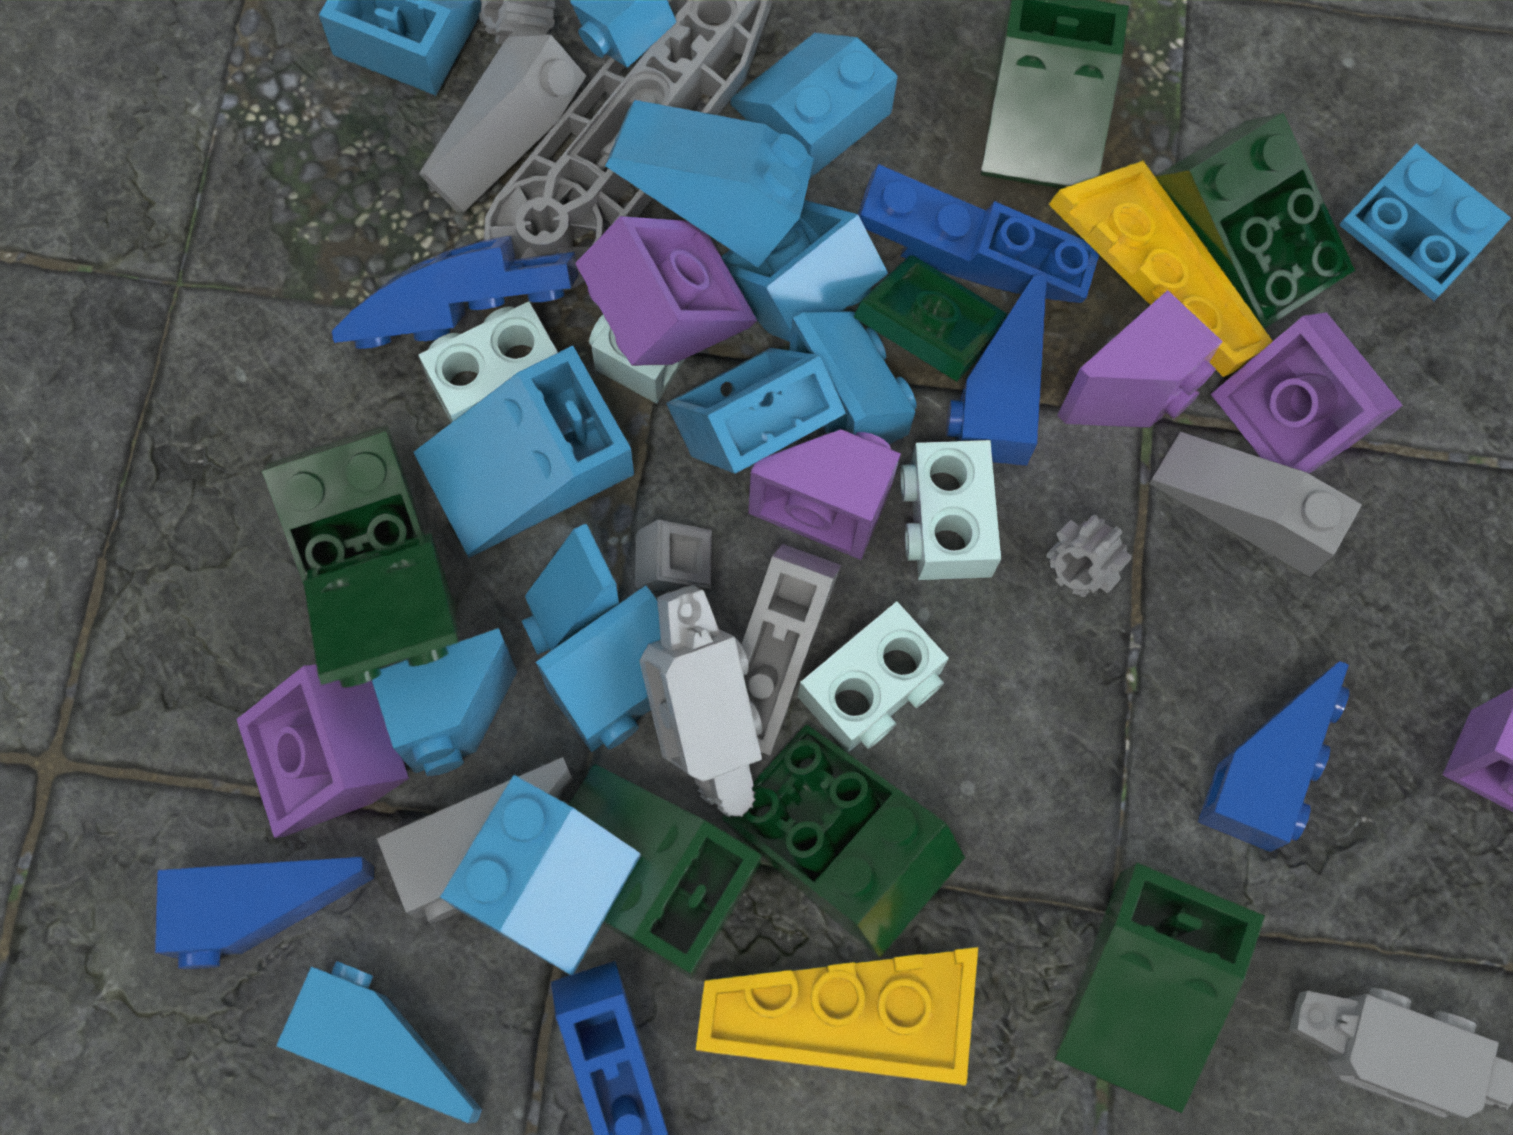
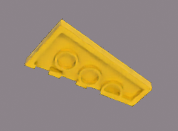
[1048,161,1273,377]
[696,947,978,1085]

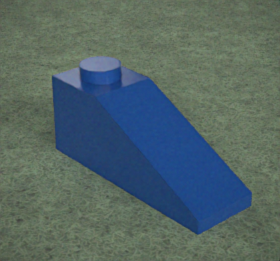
[946,274,1047,466]
[155,857,374,969]
[551,961,669,1135]

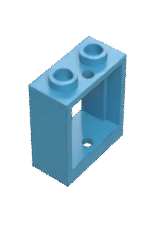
[666,348,846,474]

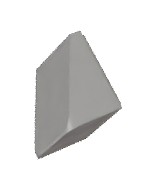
[635,520,712,591]

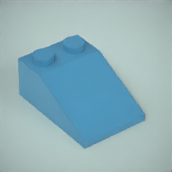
[605,100,814,268]

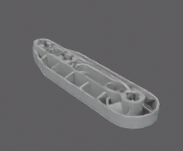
[484,0,773,291]

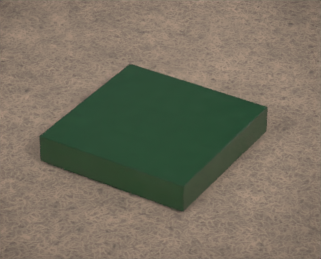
[854,255,1008,382]

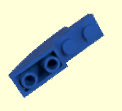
[858,164,1099,303]
[331,235,579,349]

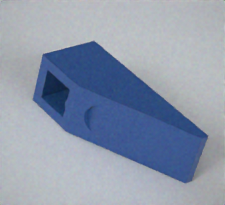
[1198,661,1349,852]

